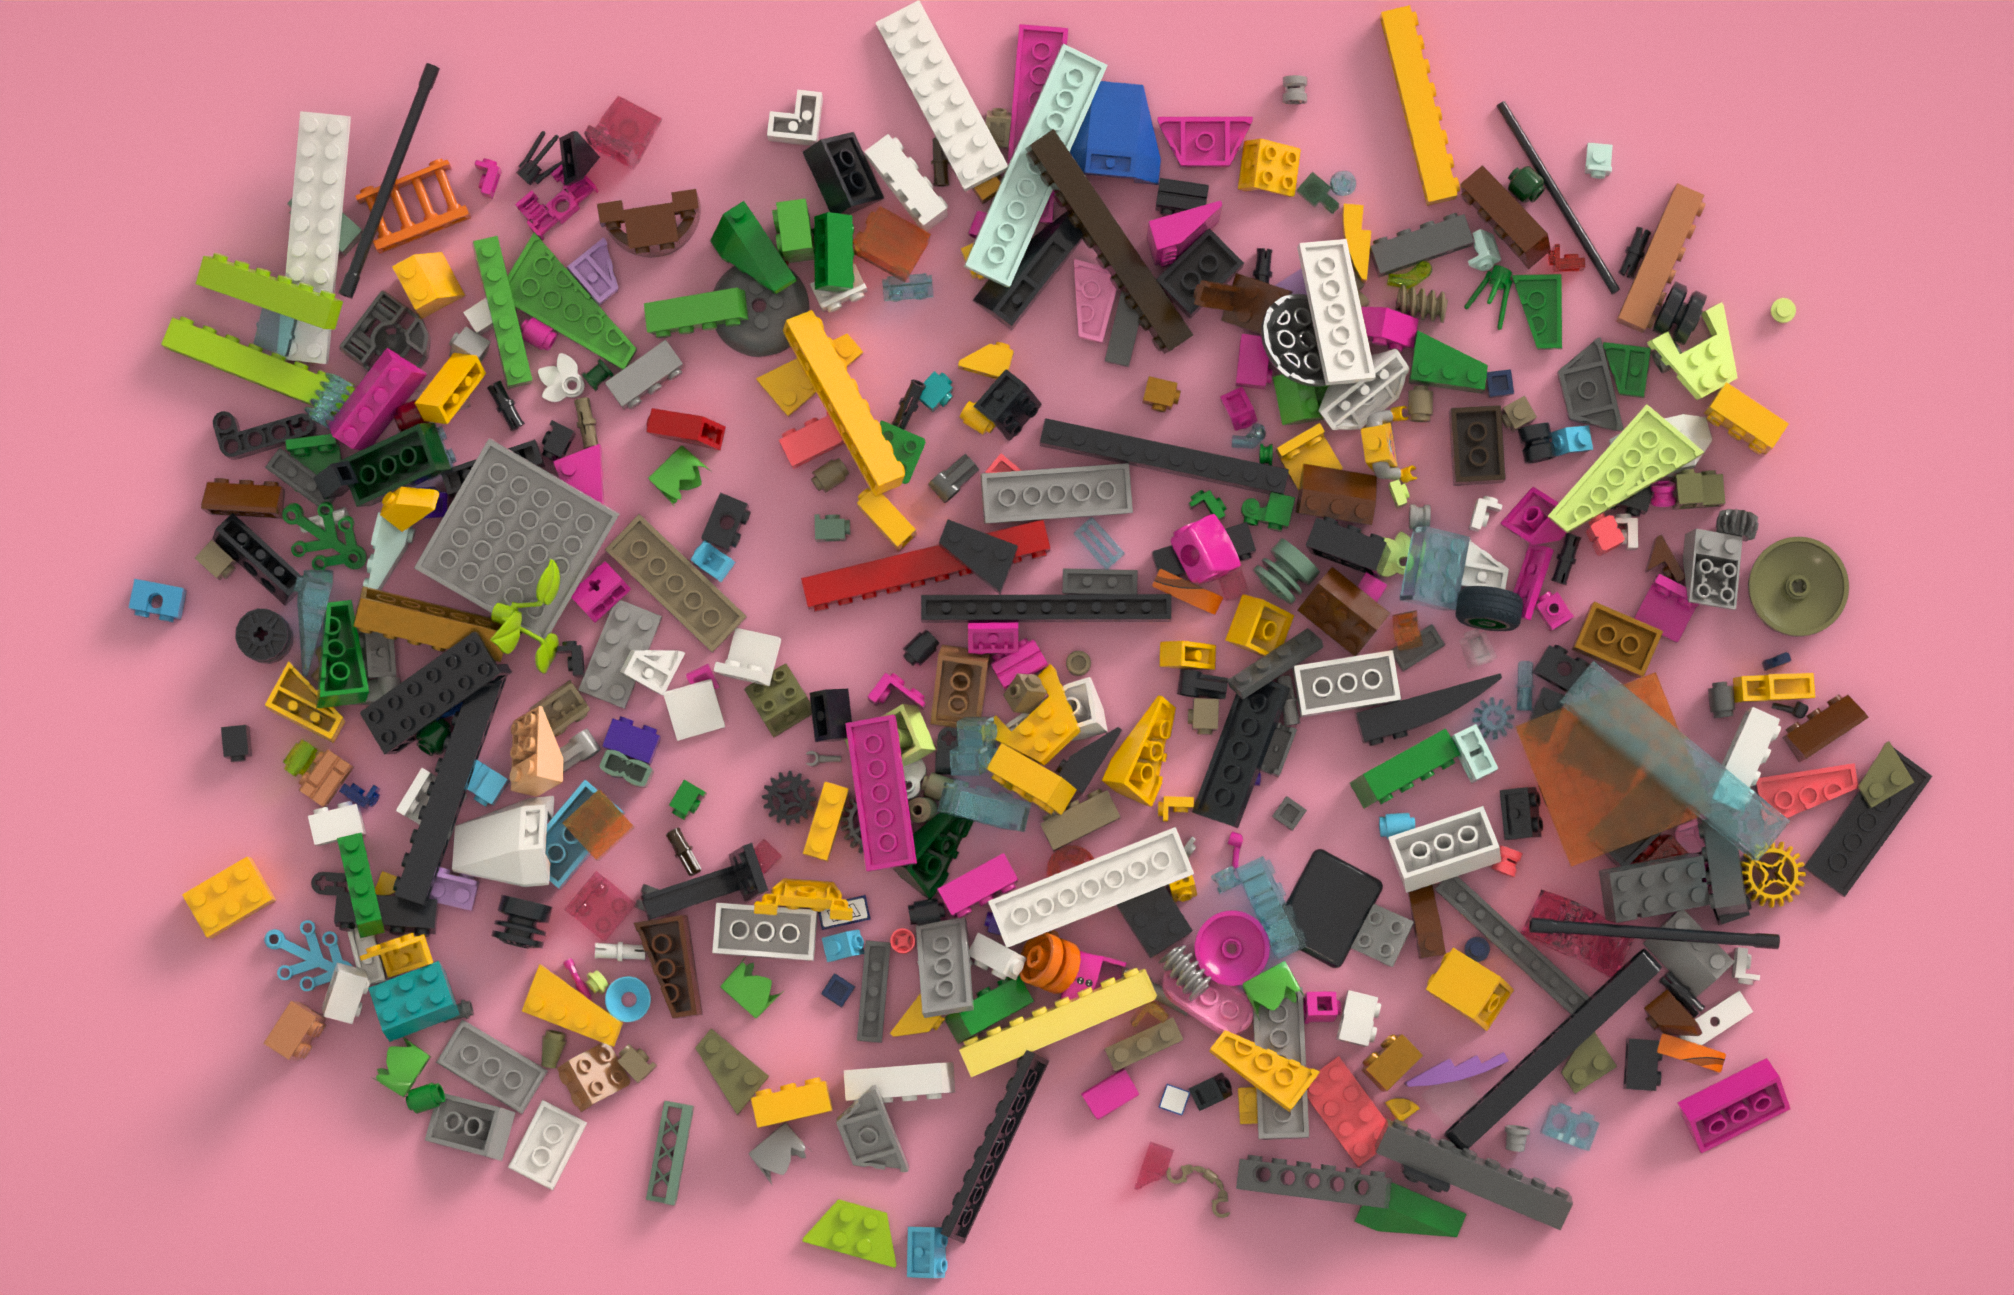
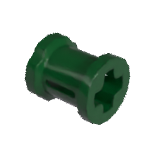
[581,359,614,392]

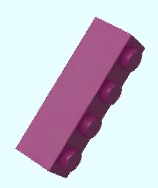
[328,348,427,451]
[1677,1058,1791,1154]

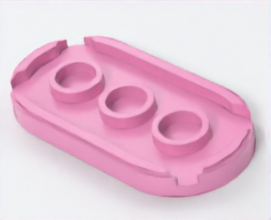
[1162,959,1253,1035]

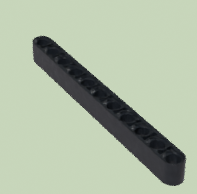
[1444,948,1662,1150]

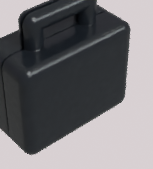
[1273,849,1383,968]

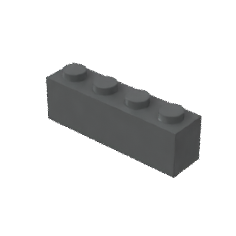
[1370,213,1474,277]
[1698,810,1748,916]

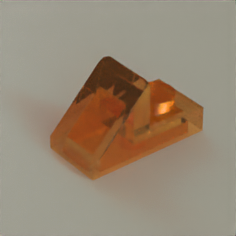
[1392,610,1423,650]

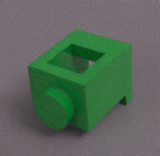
[669,780,707,820]

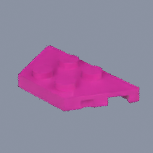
[1157,117,1253,167]

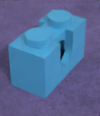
[128,579,187,623]

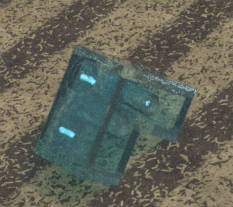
[949,717,998,776]

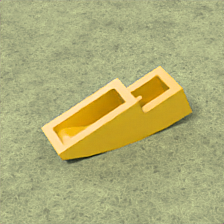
[1342,203,1371,283]
[1733,673,1815,703]

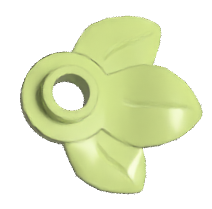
[1382,532,1417,577]

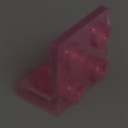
[564,871,636,942]

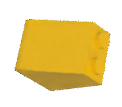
[392,252,466,319]
[1426,948,1514,1031]

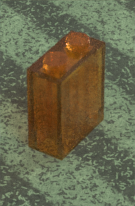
[853,206,931,282]

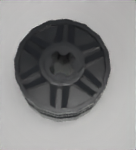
[235,608,293,664]
[492,895,553,949]

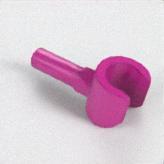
[1227,832,1243,868]

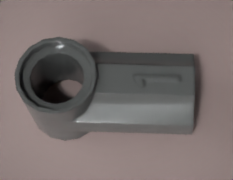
[928,454,979,503]

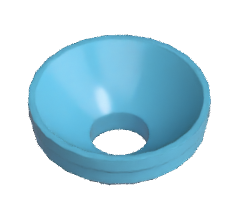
[605,976,651,1022]

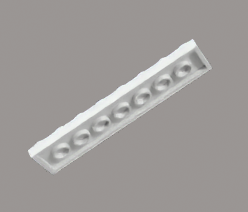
[875,0,1008,192]
[988,827,1194,948]

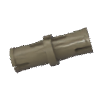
[574,397,599,449]

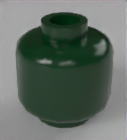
[1508,166,1545,203]
[416,718,452,756]

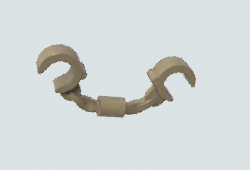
[1167,1164,1230,1218]

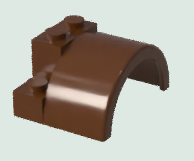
[597,189,701,258]

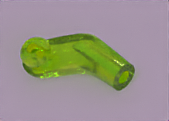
[1387,261,1432,290]

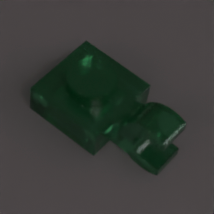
[1296,172,1339,214]

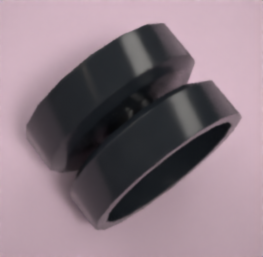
[1652,281,1707,345]

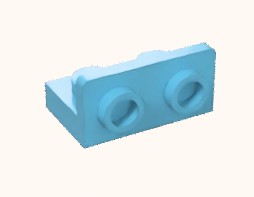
[907,1227,948,1278]

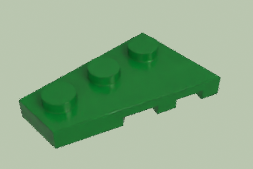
[1512,274,1562,350]

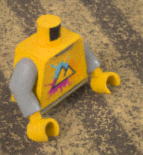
[1361,406,1417,483]

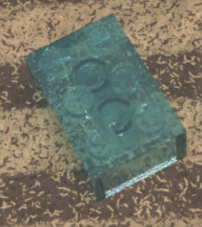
[1400,526,1470,611]

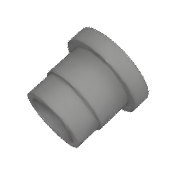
[1505,1125,1530,1152]

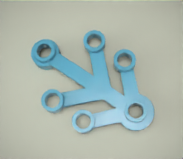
[264,920,353,992]

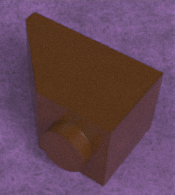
[1644,990,1702,1036]

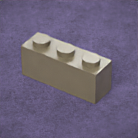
[1040,789,1121,851]
[1104,1017,1183,1072]

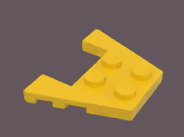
[980,664,1081,766]
[754,878,853,921]

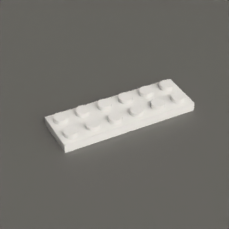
[1297,239,1376,385]

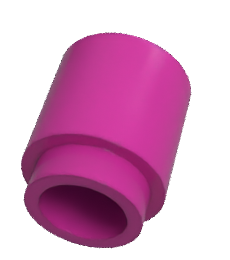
[520,317,558,351]

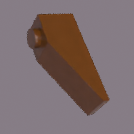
[1408,885,1446,959]

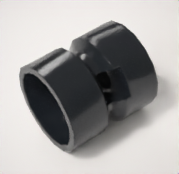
[1518,422,1557,464]

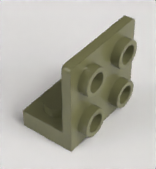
[744,664,812,738]

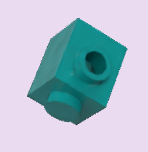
[919,371,953,412]

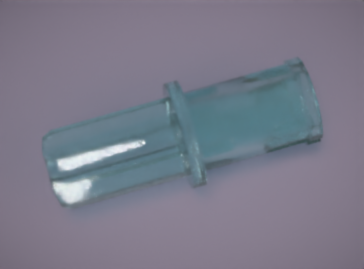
[1515,661,1535,711]

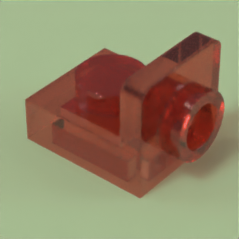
[1548,244,1586,272]

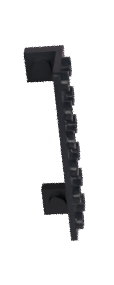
[360,632,512,755]

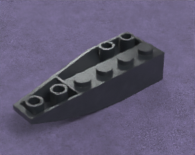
[973,211,1083,330]

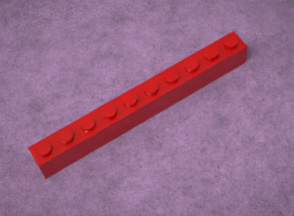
[801,520,1050,612]

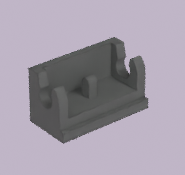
[1260,722,1297,778]

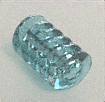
[304,373,355,429]

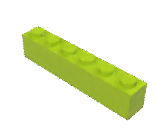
[195,253,343,330]

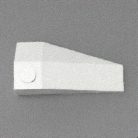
[1006,677,1108,741]

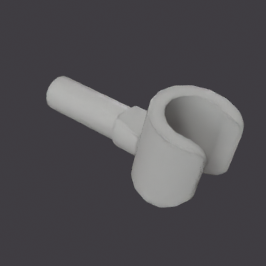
[806,751,841,767]

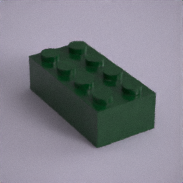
[340,423,451,507]

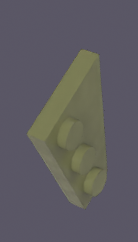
[695,1029,769,1115]

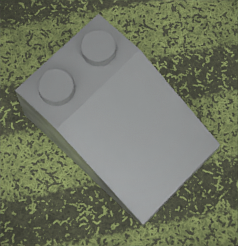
[425,1093,516,1161]

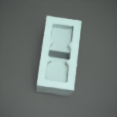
[1451,724,1499,784]

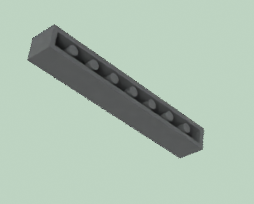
[1375,1119,1573,1230]

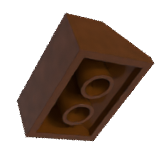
[1295,464,1377,525]
[201,478,285,519]
[1782,694,1869,762]

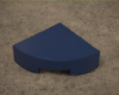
[1762,652,1792,671]

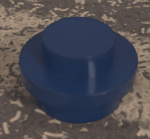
[1464,937,1490,962]

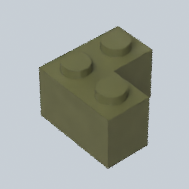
[1670,469,1726,510]

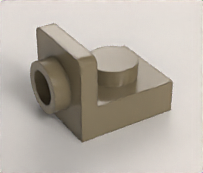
[986,108,1012,148]

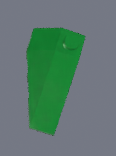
[710,201,797,294]
[1354,1182,1466,1237]

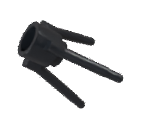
[516,131,562,186]

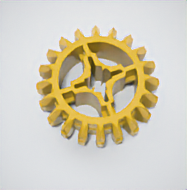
[1740,840,1806,908]

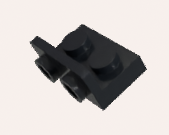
[1500,787,1543,840]

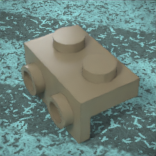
[529,680,590,736]

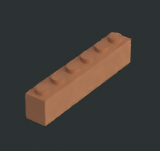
[1616,183,1706,333]

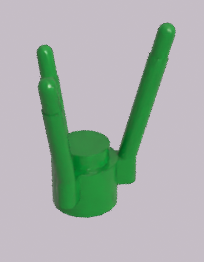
[1464,265,1513,330]

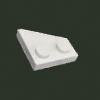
[620,650,685,695]

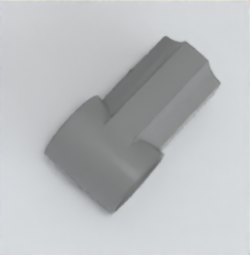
[559,728,601,773]

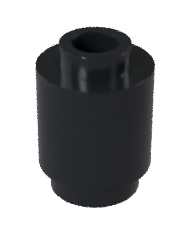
[903,630,940,666]
[908,898,945,926]

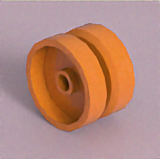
[1019,932,1081,994]

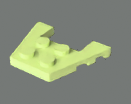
[1647,302,1738,400]

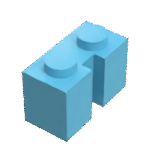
[468,759,510,807]

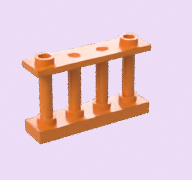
[355,159,471,254]

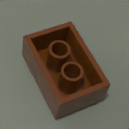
[1297,567,1391,656]

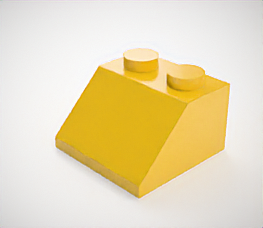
[1225,594,1294,657]

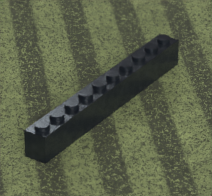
[1040,418,1289,495]
[921,594,1171,623]
[393,677,507,907]

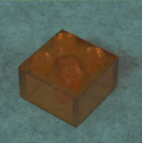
[563,789,636,861]

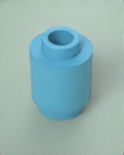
[1379,813,1415,839]

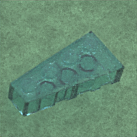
[1235,856,1307,960]

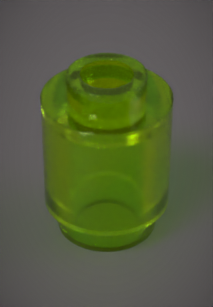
[283,739,318,777]

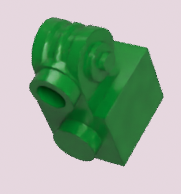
[1241,492,1295,532]

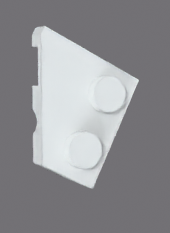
[1455,537,1509,589]

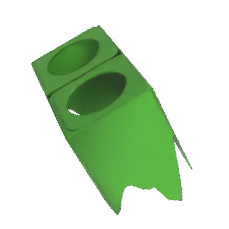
[648,445,712,507]
[720,957,784,1018]
[1242,961,1305,1020]
[371,1037,431,1097]

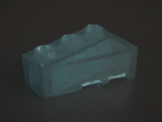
[938,779,1032,832]

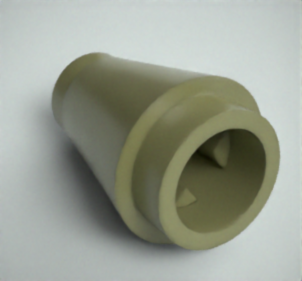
[541,1030,567,1068]

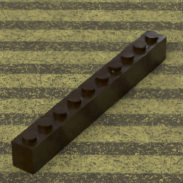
[1025,129,1193,354]

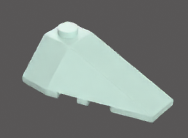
[363,512,416,590]

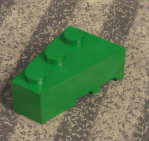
[1409,330,1488,394]
[944,975,1034,1044]

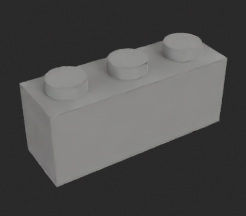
[605,340,684,410]

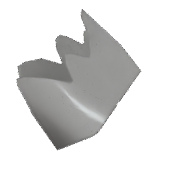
[748,1123,810,1184]

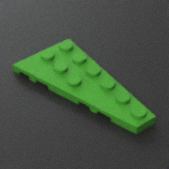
[507,232,637,370]

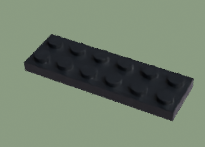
[1192,681,1291,828]
[1803,747,1933,897]

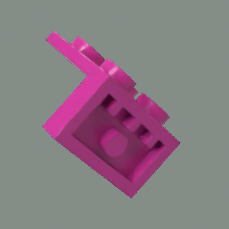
[1634,574,1700,643]
[968,622,1019,654]
[867,673,926,710]

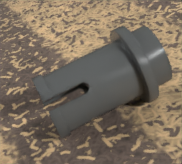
[443,1000,474,1023]

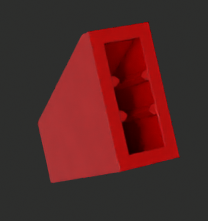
[646,408,726,451]

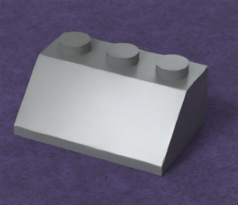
[1643,910,1735,997]

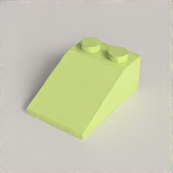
[845,704,936,767]

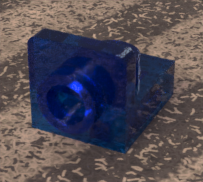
[339,783,381,810]

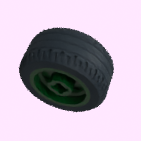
[1455,586,1523,631]

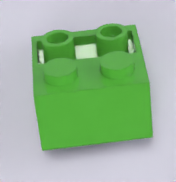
[1273,374,1330,425]

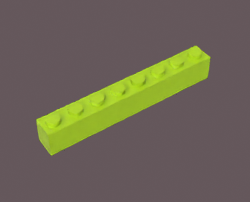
[161,316,355,415]

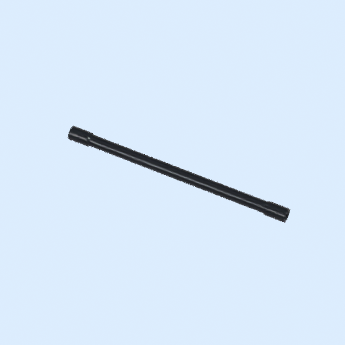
[338,63,440,299]
[1529,917,1780,949]

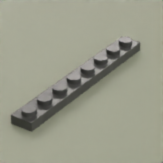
[1434,876,1589,1014]

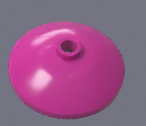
[1194,910,1270,986]

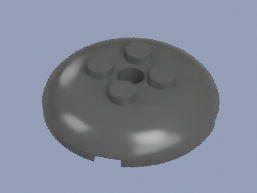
[713,266,809,357]
[1261,294,1326,387]

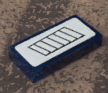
[818,895,871,930]

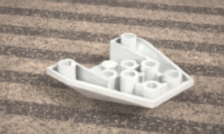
[452,796,554,887]

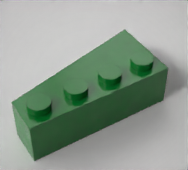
[316,600,369,709]
[1349,728,1460,809]

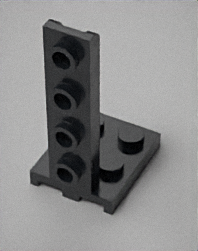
[641,843,768,920]

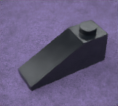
[1056,727,1122,794]

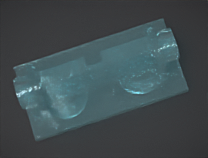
[882,273,933,302]

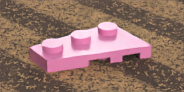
[1074,259,1117,344]

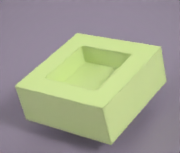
[1388,479,1410,509]

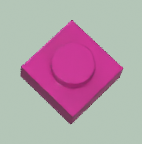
[686,664,719,690]

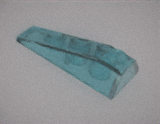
[294,570,333,677]

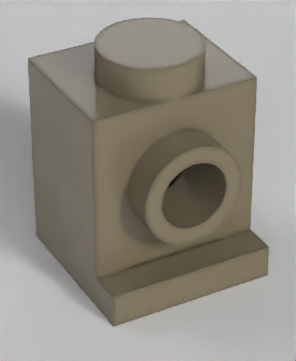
[618,1044,657,1083]

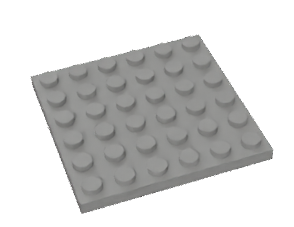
[414,438,620,640]

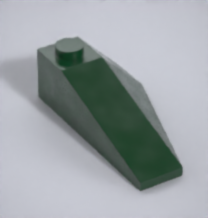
[893,793,979,899]

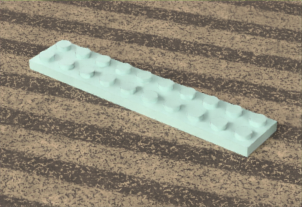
[963,44,1108,287]

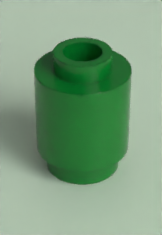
[406,1083,445,1114]

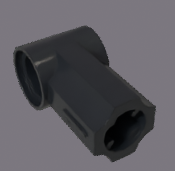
[1177,669,1228,700]

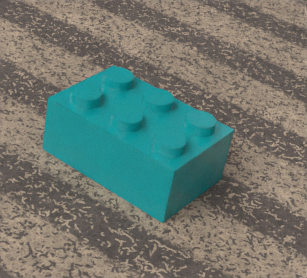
[368,961,460,1042]

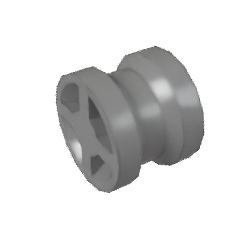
[1409,504,1431,530]

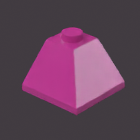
[1501,487,1566,545]

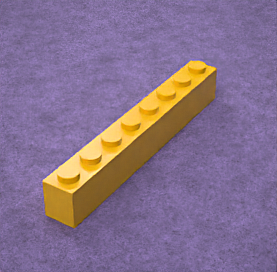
[1380,5,1460,206]
[783,310,905,496]

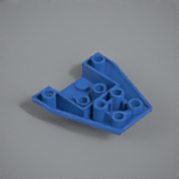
[1070,81,1161,185]

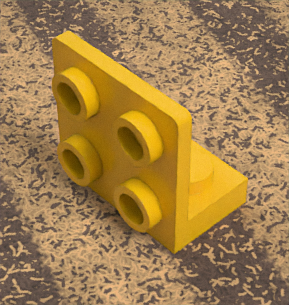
[1238,138,1301,197]
[1275,423,1343,491]

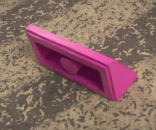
[1081,1068,1139,1120]

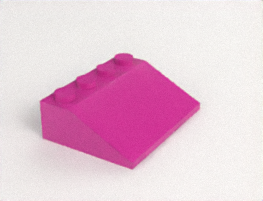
[1146,200,1223,268]

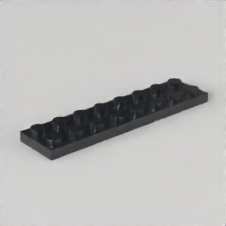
[941,1050,1049,1243]

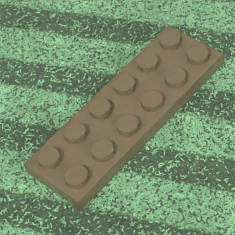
[605,514,747,653]

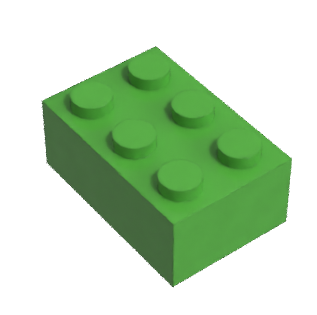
[772,198,814,263]

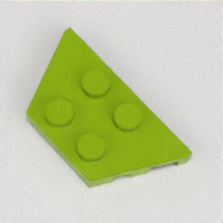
[802,1199,897,1268]

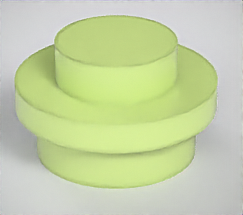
[1771,298,1796,323]
[586,970,609,994]

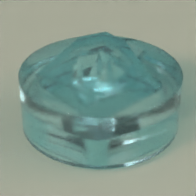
[1330,171,1356,196]

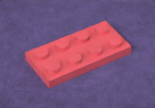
[1307,1056,1386,1167]

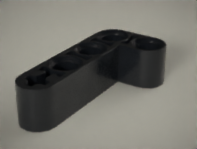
[213,411,317,460]

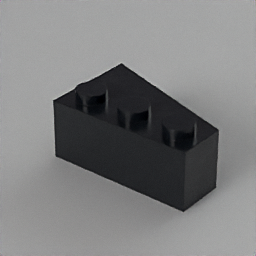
[939,519,1018,595]

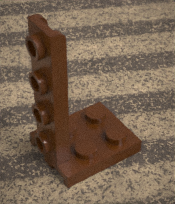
[1194,273,1293,334]

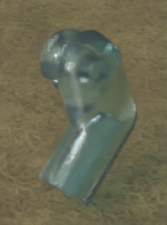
[1232,423,1266,449]

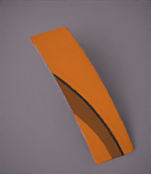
[1152,569,1223,615]
[1657,1033,1726,1073]

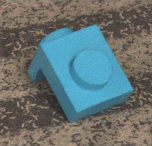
[1551,425,1593,456]
[691,540,736,582]
[822,930,865,962]

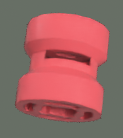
[1491,845,1523,877]
[890,928,916,954]

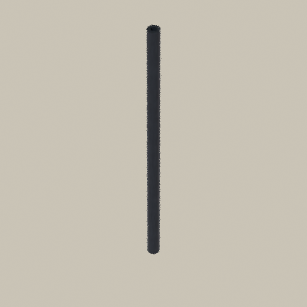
[1497,101,1620,295]

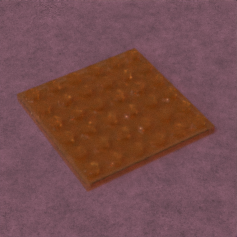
[1515,672,1712,867]

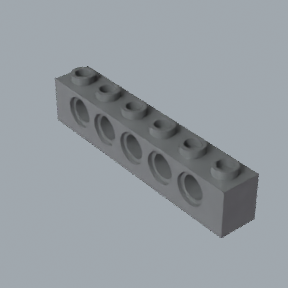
[1236,1155,1392,1209]

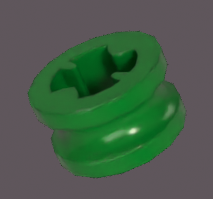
[1259,444,1273,466]

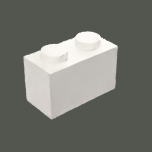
[308,801,366,846]
[321,963,370,1024]

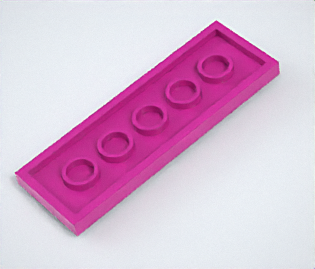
[845,714,917,872]

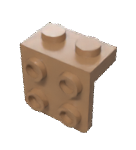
[557,1043,630,1112]

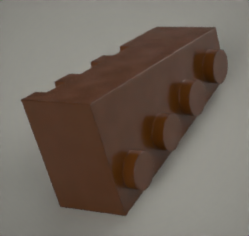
[1460,165,1551,269]
[634,915,703,1019]

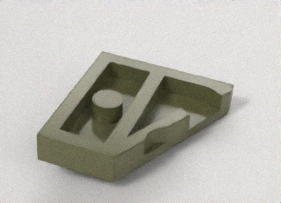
[1857,741,1914,808]
[1561,1032,1617,1094]

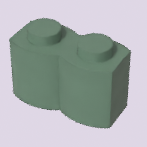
[599,750,654,788]

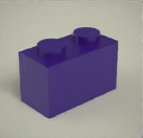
[602,716,661,765]

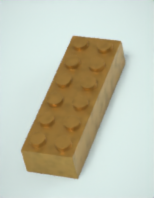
[354,586,503,662]

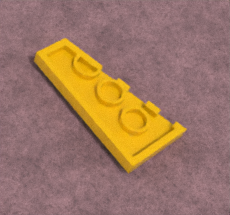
[756,333,863,417]
[522,964,623,1047]
[1209,1030,1320,1112]

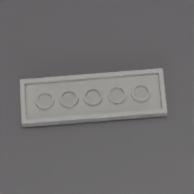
[980,463,1133,524]
[1253,987,1309,1140]

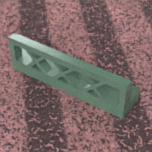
[646,1100,694,1205]

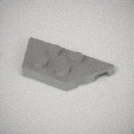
[836,1085,909,1172]

